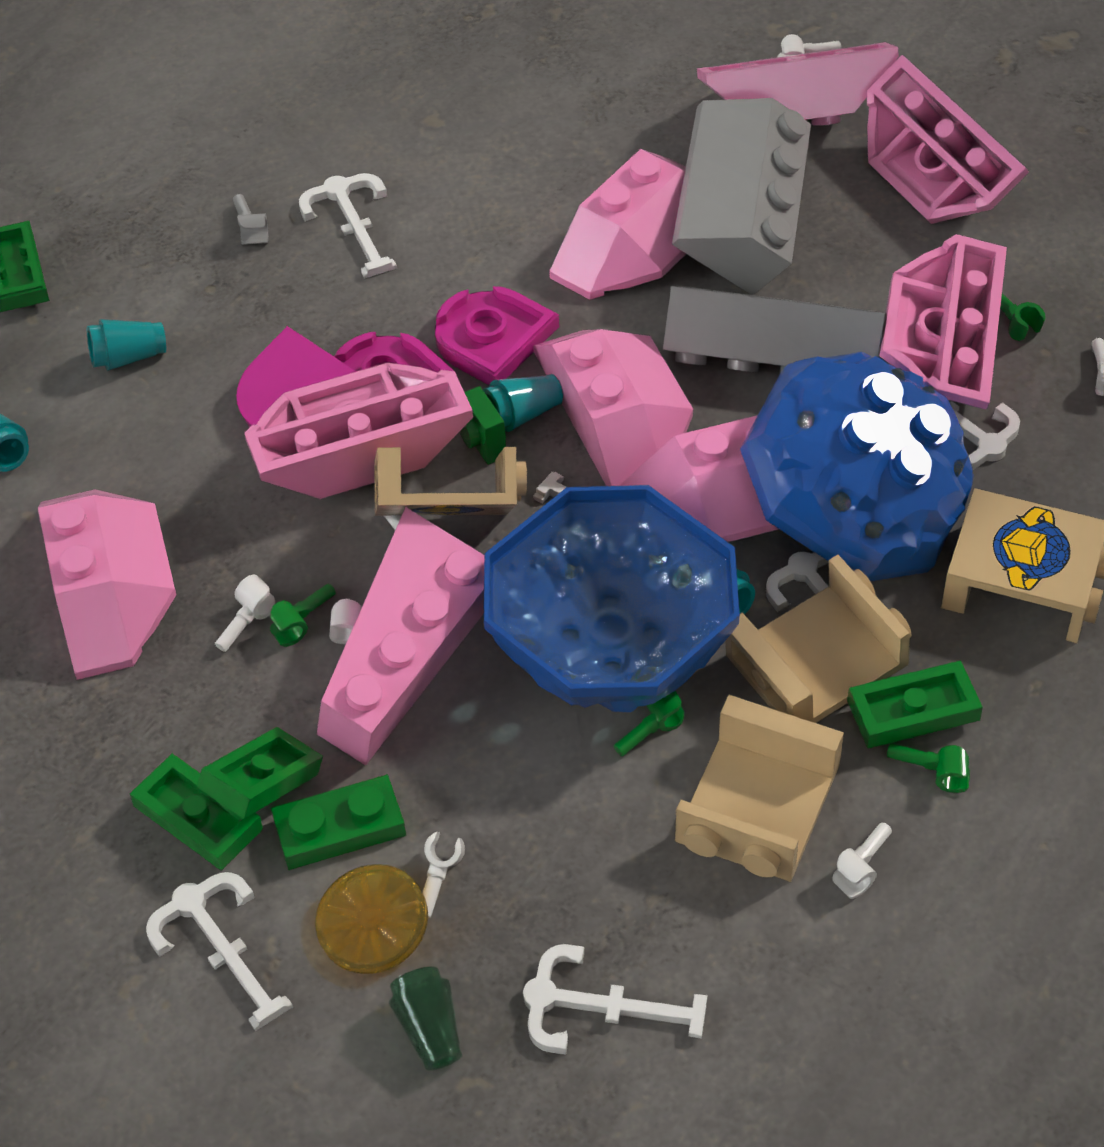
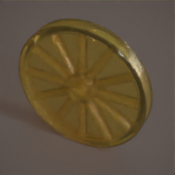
[315,864,428,974]

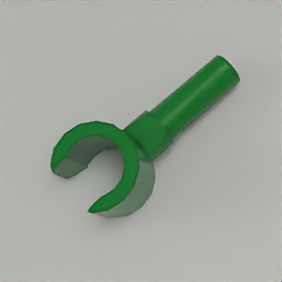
[1000,293,1045,341]
[270,583,336,647]
[613,690,684,757]
[887,743,970,793]

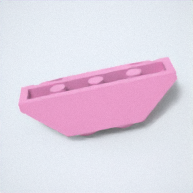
[697,42,899,125]
[867,55,1029,224]
[550,149,686,300]
[879,234,1007,409]
[534,329,693,486]
[244,363,473,499]
[620,415,810,542]
[38,490,176,680]

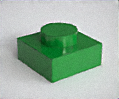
[460,386,506,465]

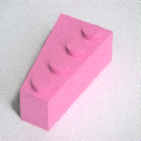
[317,507,485,766]

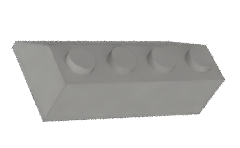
[672,98,811,295]
[663,286,886,375]

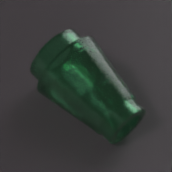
[389,966,462,1070]

